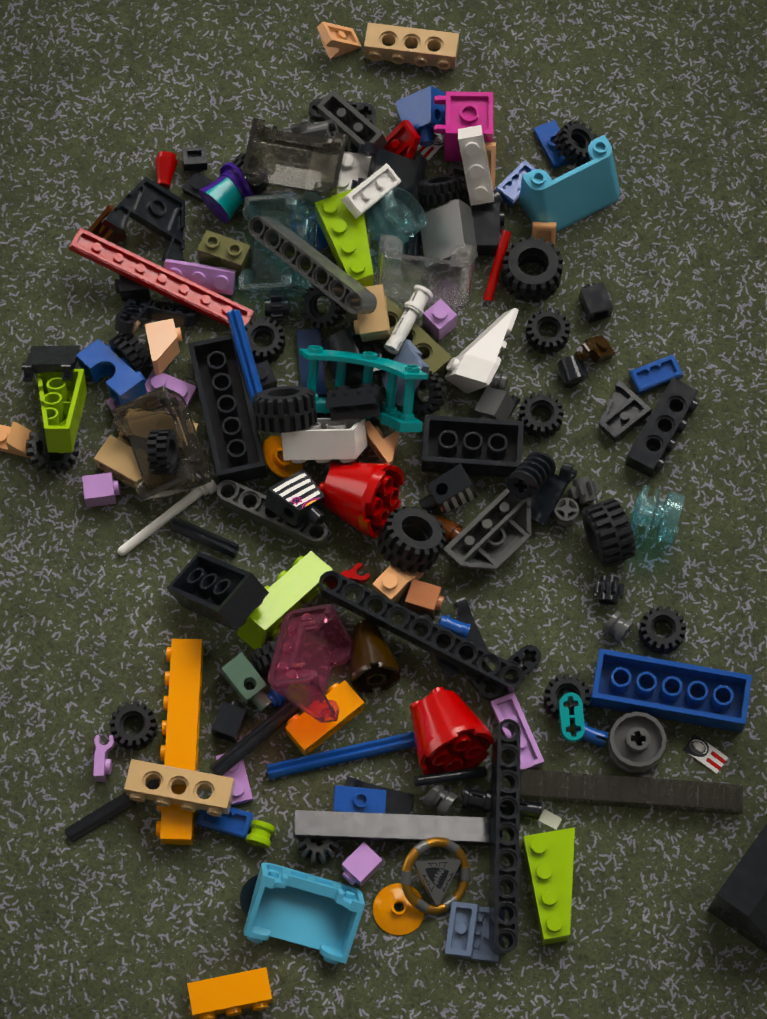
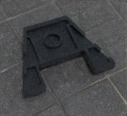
[101,177,185,262]

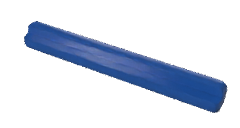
[226,309,263,404]

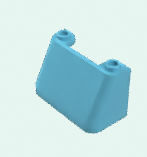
[519,135,620,232]
[244,863,365,964]

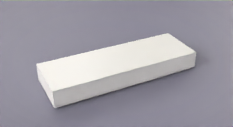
[341,163,402,218]

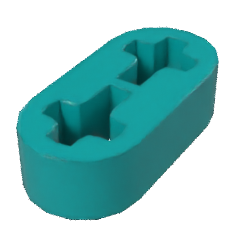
[559,692,585,743]

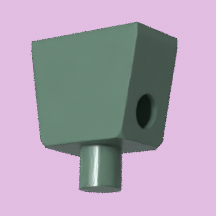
[221,652,272,712]

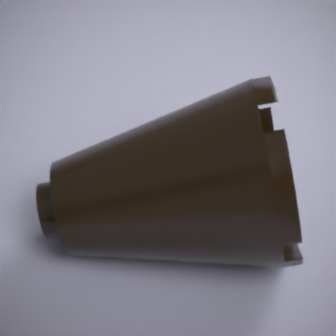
[350,620,401,693]

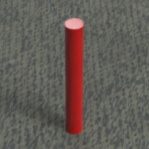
[483,230,512,302]

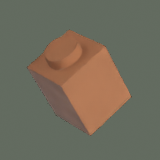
[405,579,444,618]

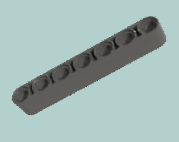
[248,216,377,314]

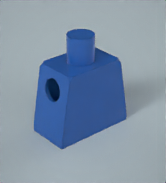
[395,86,445,147]

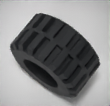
[502,236,563,302]
[253,386,317,433]
[582,498,636,567]
[377,506,446,573]

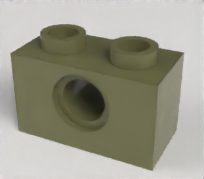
[197,230,252,277]

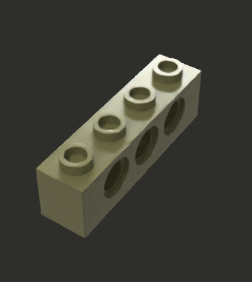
[380,296,452,379]

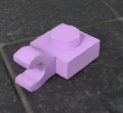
[93,735,115,782]

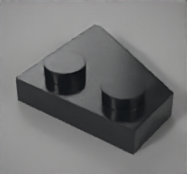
[598,380,652,443]

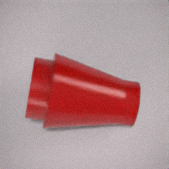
[155,151,178,188]

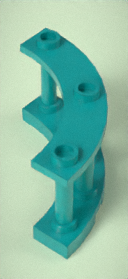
[299,345,428,432]

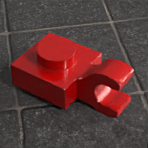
[326,562,370,590]

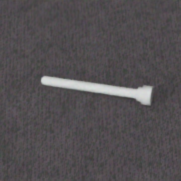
[118,474,217,556]

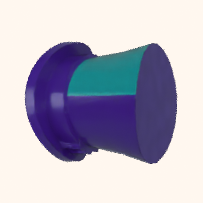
[198,162,256,223]

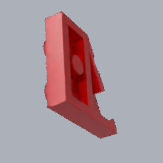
[382,120,421,160]

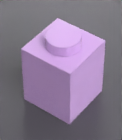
[423,299,457,341]
[82,472,120,507]
[342,842,383,887]

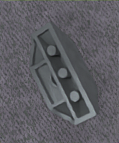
[443,488,531,570]

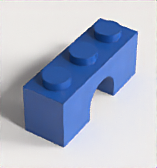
[76,339,147,410]

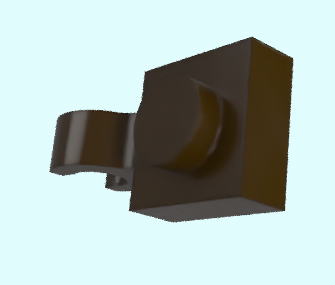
[575,335,615,363]

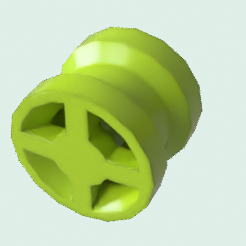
[245,820,276,849]

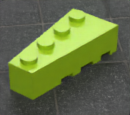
[315,188,374,287]
[36,369,87,453]
[237,551,333,650]
[522,827,575,945]

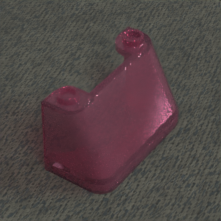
[268,604,352,723]

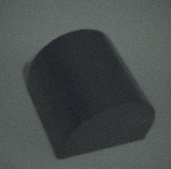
[557,355,589,388]

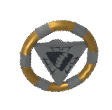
[401,837,470,914]

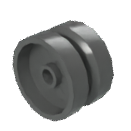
[607,712,667,776]

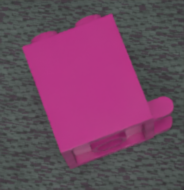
[434,92,493,162]

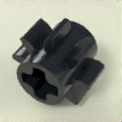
[264,292,289,322]
[593,575,624,605]

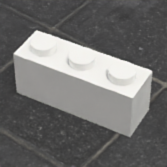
[458,125,494,206]

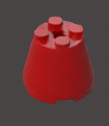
[319,461,404,538]
[410,687,494,775]

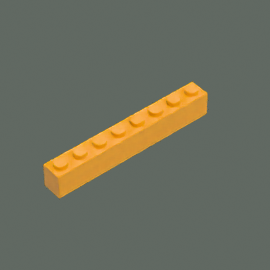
[156,639,204,845]

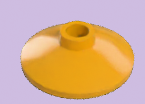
[262,435,303,479]
[373,883,425,936]

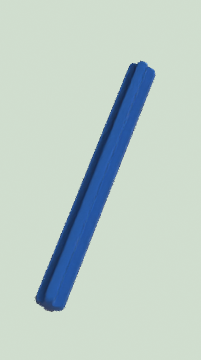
[266,732,416,779]

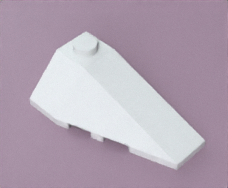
[444,308,519,394]

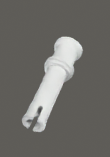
[384,285,433,354]

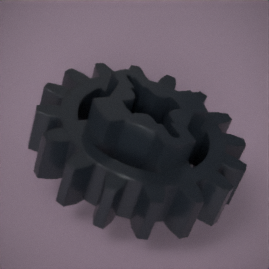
[26,425,80,474]

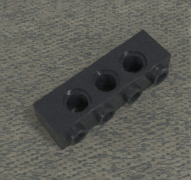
[625,377,699,478]

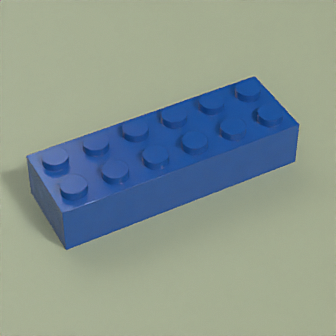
[589,649,752,732]

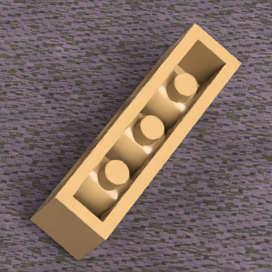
[364,23,459,70]
[124,759,235,817]

